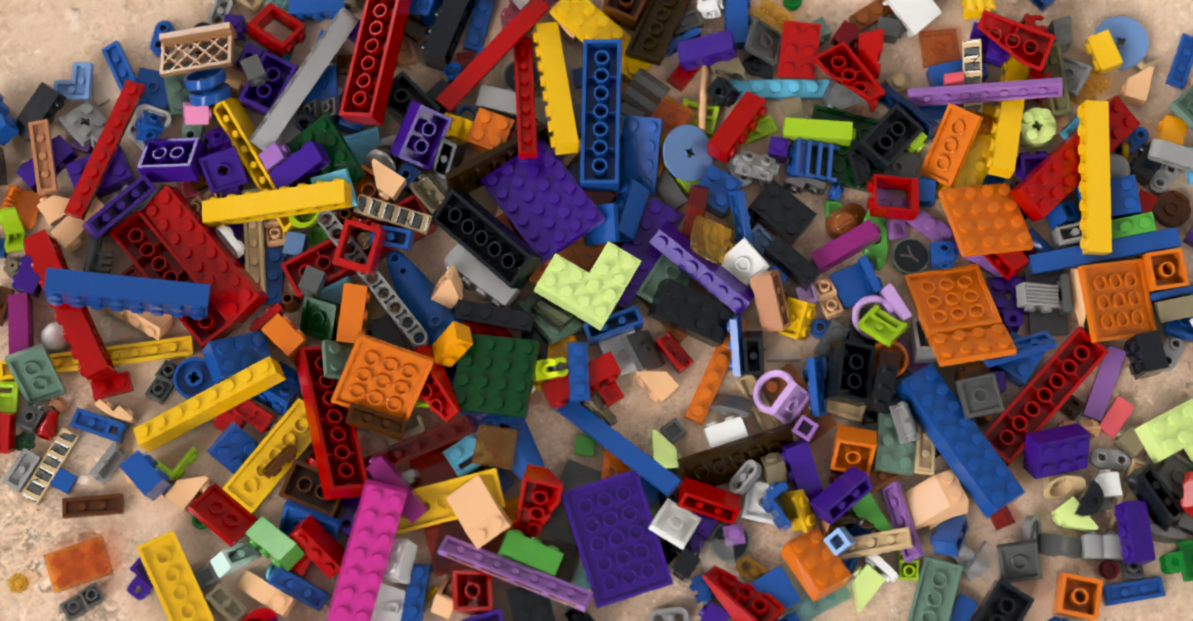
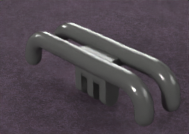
[83,227,114,273]

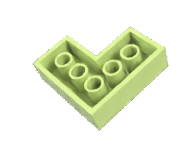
[534,241,641,331]
[1134,398,1193,464]

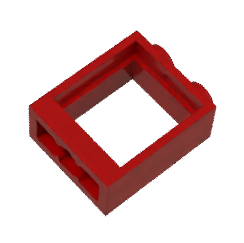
[247,2,306,59]
[866,174,919,221]
[332,217,387,276]

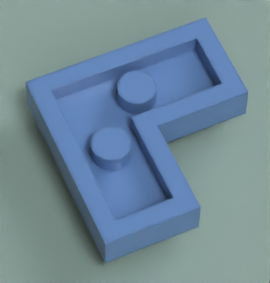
[53,62,94,101]

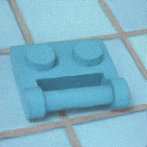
[443,431,494,477]

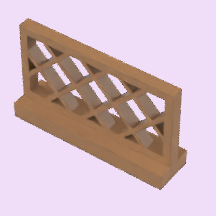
[159,22,237,77]

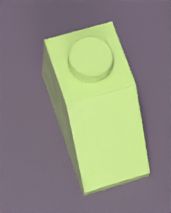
[651,430,681,471]
[1051,496,1099,532]
[852,564,886,612]

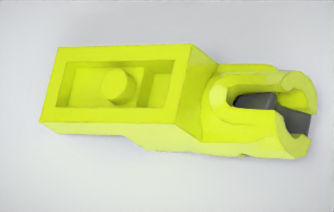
[533,357,568,382]

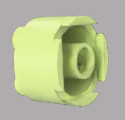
[1019,108,1057,151]

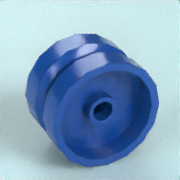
[183,67,232,107]
[173,357,214,400]

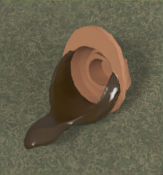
[820,512,875,538]

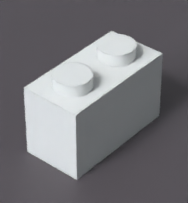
[703,415,748,449]
[383,538,418,584]

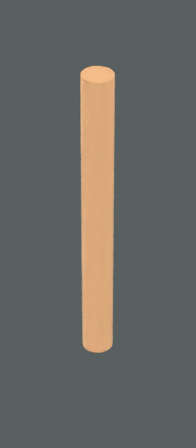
[698,66,709,132]

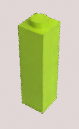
[782,117,856,146]

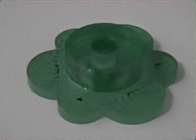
[15,431,35,452]

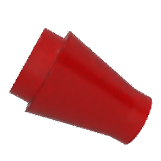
[36,410,60,440]

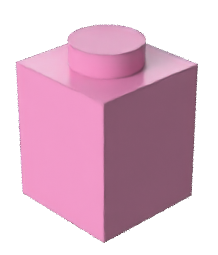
[183,102,212,125]

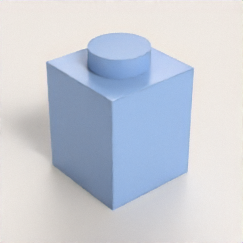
[823,526,856,556]

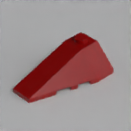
[852,29,884,112]
[813,41,886,102]
[413,345,461,422]
[702,565,786,621]

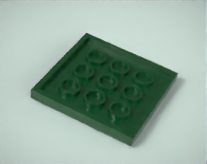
[809,104,880,193]
[286,113,366,185]
[453,333,540,419]

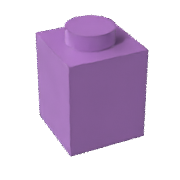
[259,142,291,171]
[792,415,820,442]

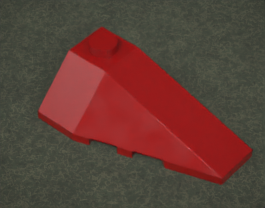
[977,10,1056,72]
[514,464,563,538]

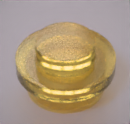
[8,573,29,593]

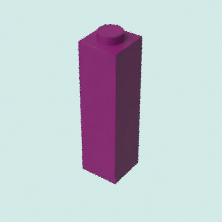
[810,219,881,274]
[8,292,34,354]
[365,454,430,524]

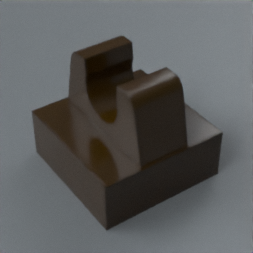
[1059,394,1086,420]

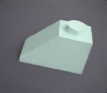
[210,540,261,578]

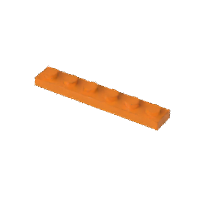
[684,318,749,425]

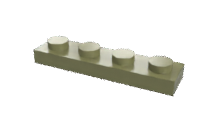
[1045,42,1072,117]

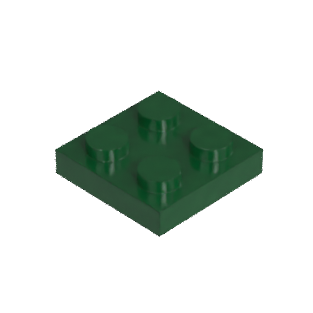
[300,296,341,341]

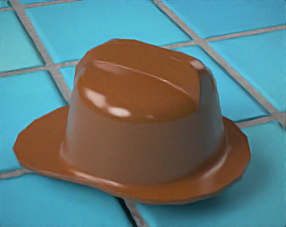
[825,203,866,239]

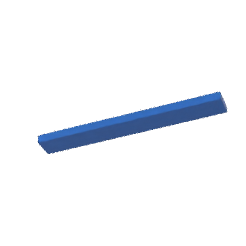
[1027,227,1181,275]
[553,400,681,496]

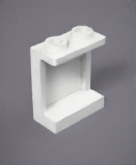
[882,0,942,38]

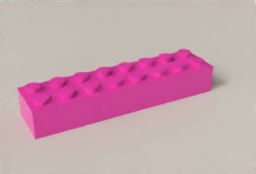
[325,479,407,621]

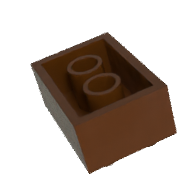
[278,459,346,519]

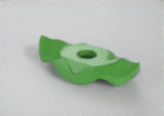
[861,210,889,271]

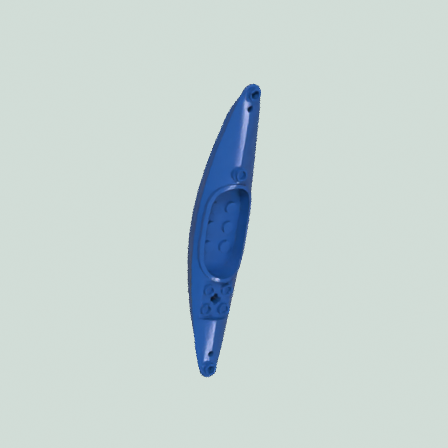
[386,250,545,482]

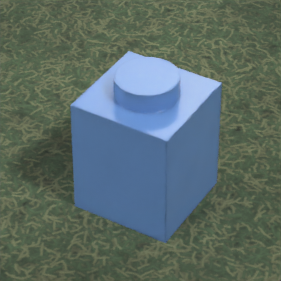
[282,230,309,259]

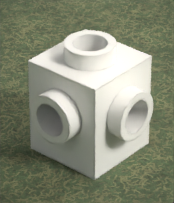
[697,0,725,19]

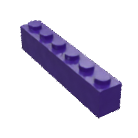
[649,221,754,315]

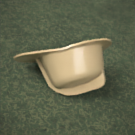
[1042,473,1087,499]

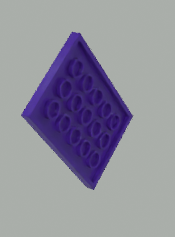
[480,138,606,264]
[561,470,674,608]

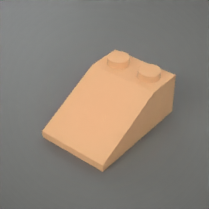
[904,469,969,529]
[446,475,513,549]

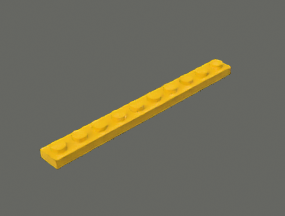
[0,335,195,381]

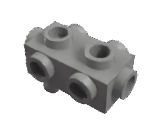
[732,150,779,187]

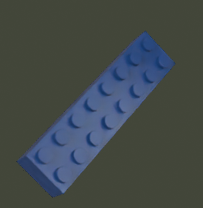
[580,39,622,191]
[44,268,210,320]
[895,363,1025,518]

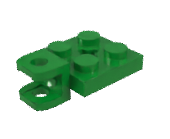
[1159,540,1193,582]

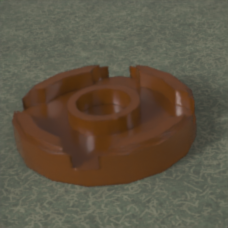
[1152,190,1191,228]

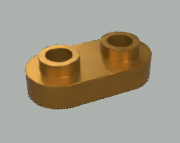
[736,556,769,582]

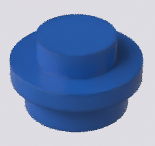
[827,183,844,201]

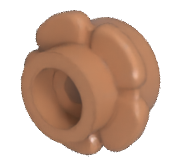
[49,397,67,414]

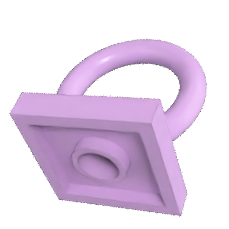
[852,283,912,340]
[753,369,810,427]

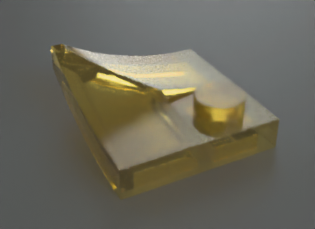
[690,215,732,266]

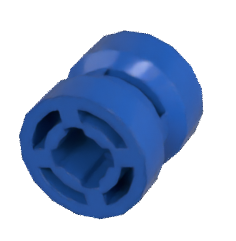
[444,62,463,83]

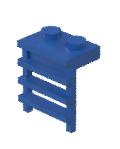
[785,137,840,183]

